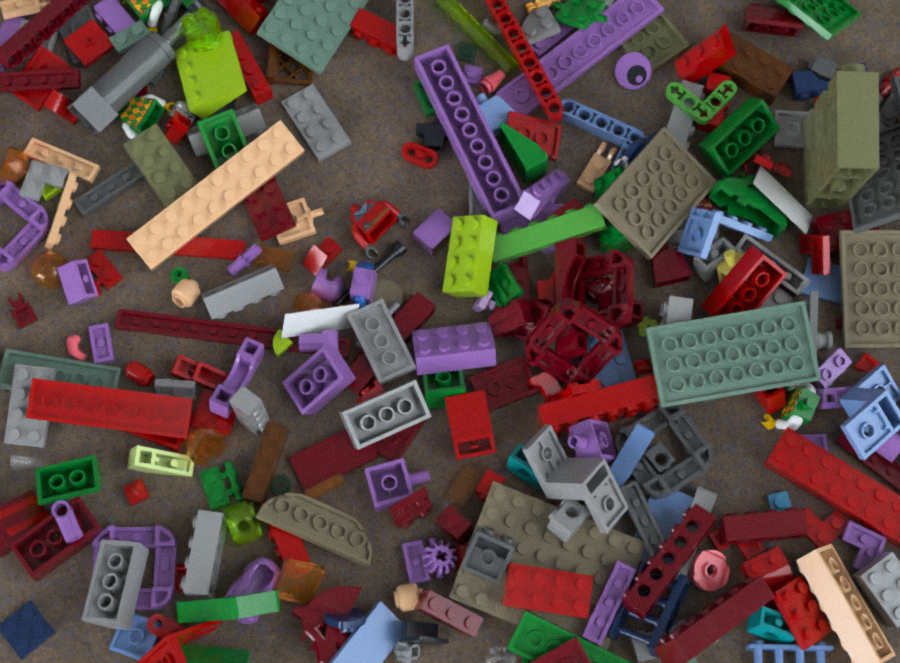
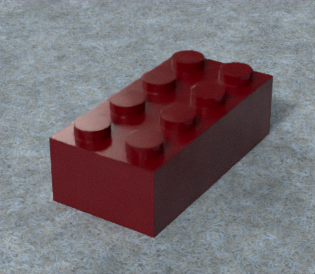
[9,496,104,582]

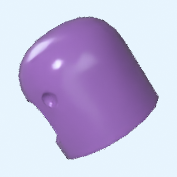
[311,267,345,302]

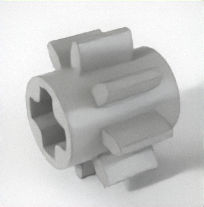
[394,641,420,663]

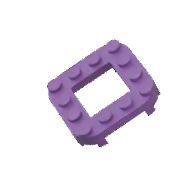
[0,180,51,272]
[92,525,177,610]

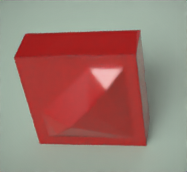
[123,479,150,506]

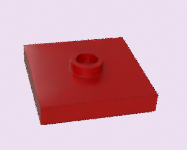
[63,19,114,69]

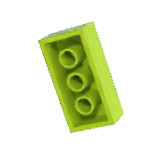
[442,215,498,298]

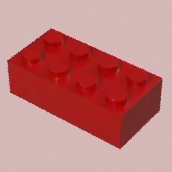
[701,245,788,317]
[502,563,593,619]

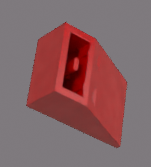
[445,390,496,460]

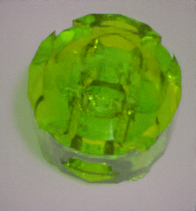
[181,7,224,52]
[223,501,263,547]

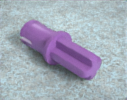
[227,244,262,276]

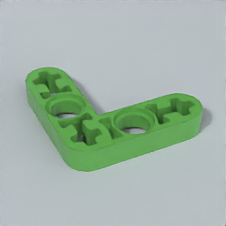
[665,80,737,125]

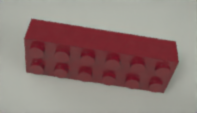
[653,576,776,663]

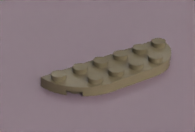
[255,493,372,568]

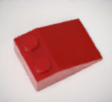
[739,546,794,613]

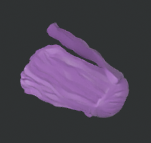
[224,557,280,624]

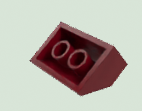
[742,3,804,37]

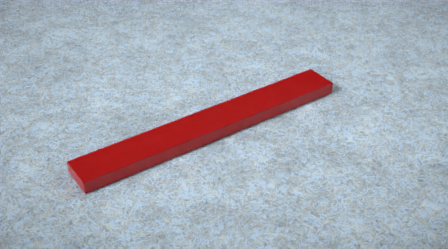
[90,229,246,260]

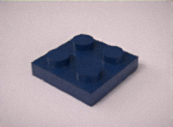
[0,600,56,660]

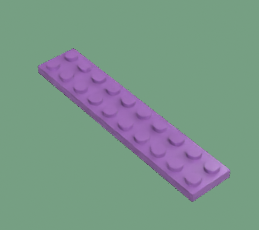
[496,0,664,116]

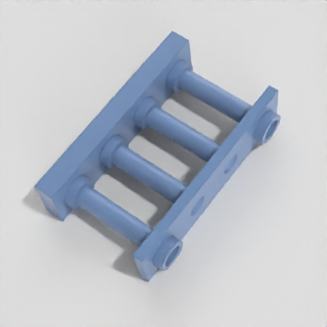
[746,640,833,663]

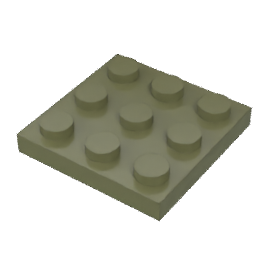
[620,13,690,73]

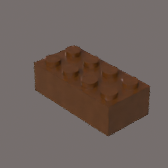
[712,31,794,106]

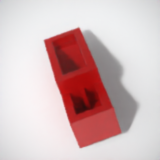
[169,354,229,391]

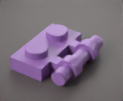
[402,538,444,584]

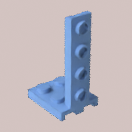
[677,207,773,259]

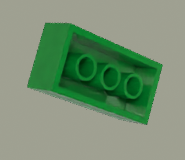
[697,97,781,177]
[594,167,634,253]

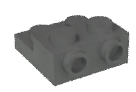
[460,525,516,585]

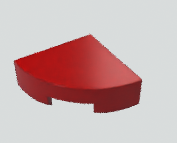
[853,352,881,372]

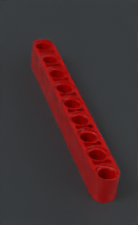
[483,0,564,122]

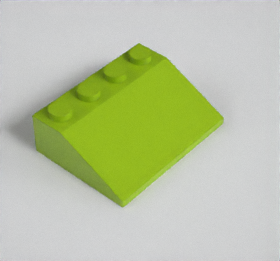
[175,30,247,119]

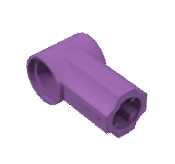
[299,330,338,352]
[51,500,84,543]

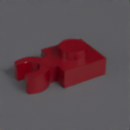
[8,292,38,329]

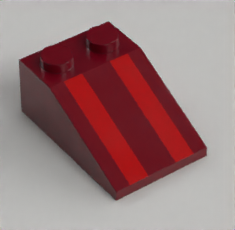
[0,490,49,558]

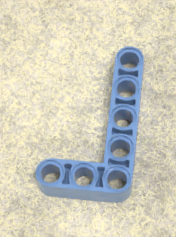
[561,99,645,171]

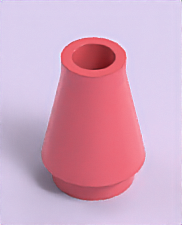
[478,69,506,95]

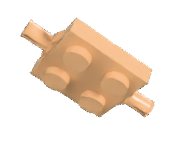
[277,197,324,245]

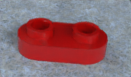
[402,142,438,169]
[146,614,185,639]

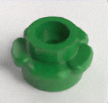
[170,266,189,284]

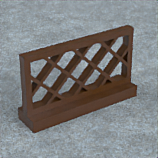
[266,43,312,86]

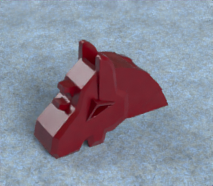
[292,586,362,663]

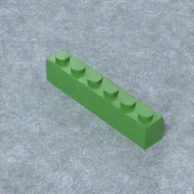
[492,202,607,265]

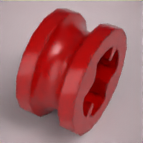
[632,359,652,375]

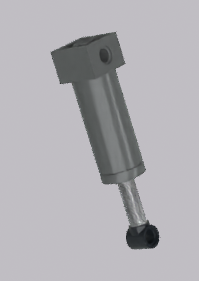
[67,0,213,135]

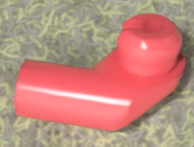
[66,334,87,362]

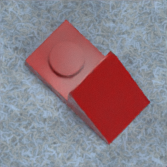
[302,236,343,277]

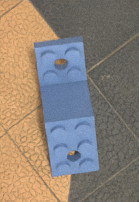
[839,364,900,460]

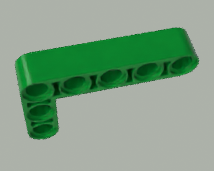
[176,590,281,623]

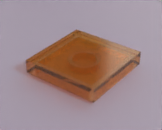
[274,558,326,605]

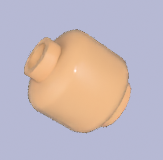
[171,279,201,308]
[393,583,423,612]

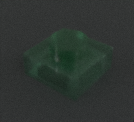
[456,41,478,64]

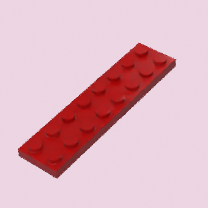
[26,378,194,439]

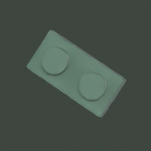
[109,20,149,55]

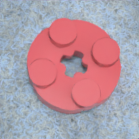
[689,550,730,591]

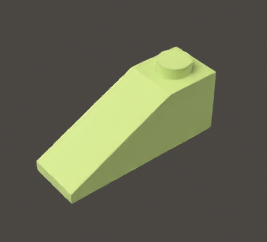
[127,445,195,477]

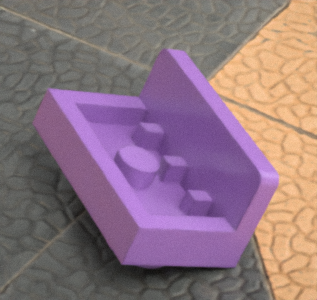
[810,348,852,389]

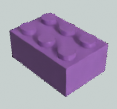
[282,346,356,415]

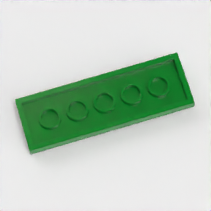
[507,610,633,663]

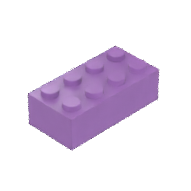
[412,322,496,375]

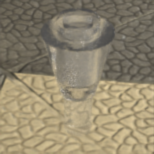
[10,451,49,471]

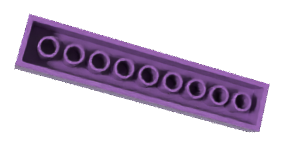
[414,44,523,224]

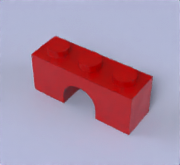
[696,72,731,132]

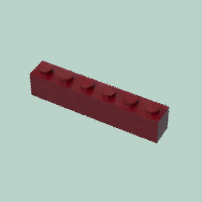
[347,291,436,397]

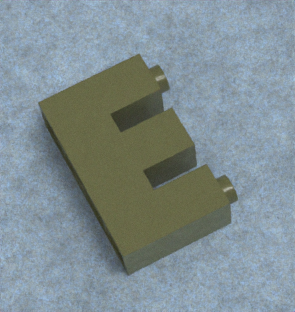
[803,63,880,209]

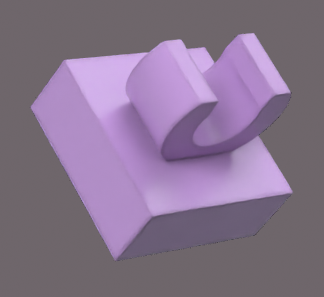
[472,290,497,312]

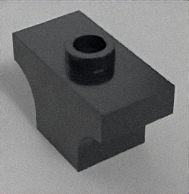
[416,122,449,152]

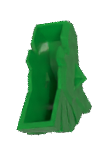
[708,170,787,240]

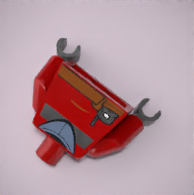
[350,199,410,260]

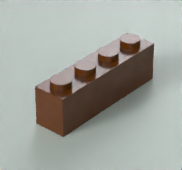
[242,421,289,506]

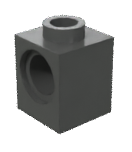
[644,442,675,475]

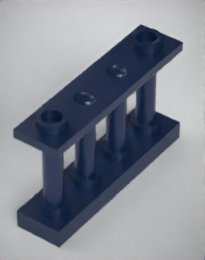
[608,560,691,658]

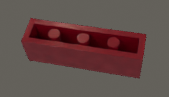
[719,507,808,546]

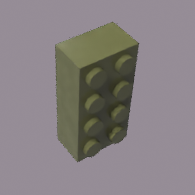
[124,124,198,208]

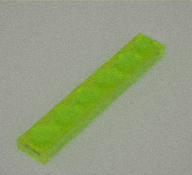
[437,0,519,72]

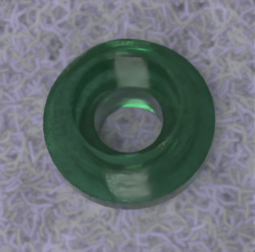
[271,475,292,495]

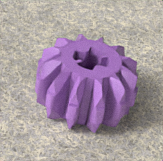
[422,540,458,576]

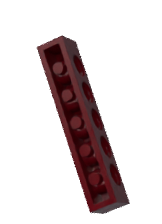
[622,503,716,621]

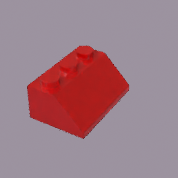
[674,24,737,83]

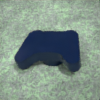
[325,608,366,632]

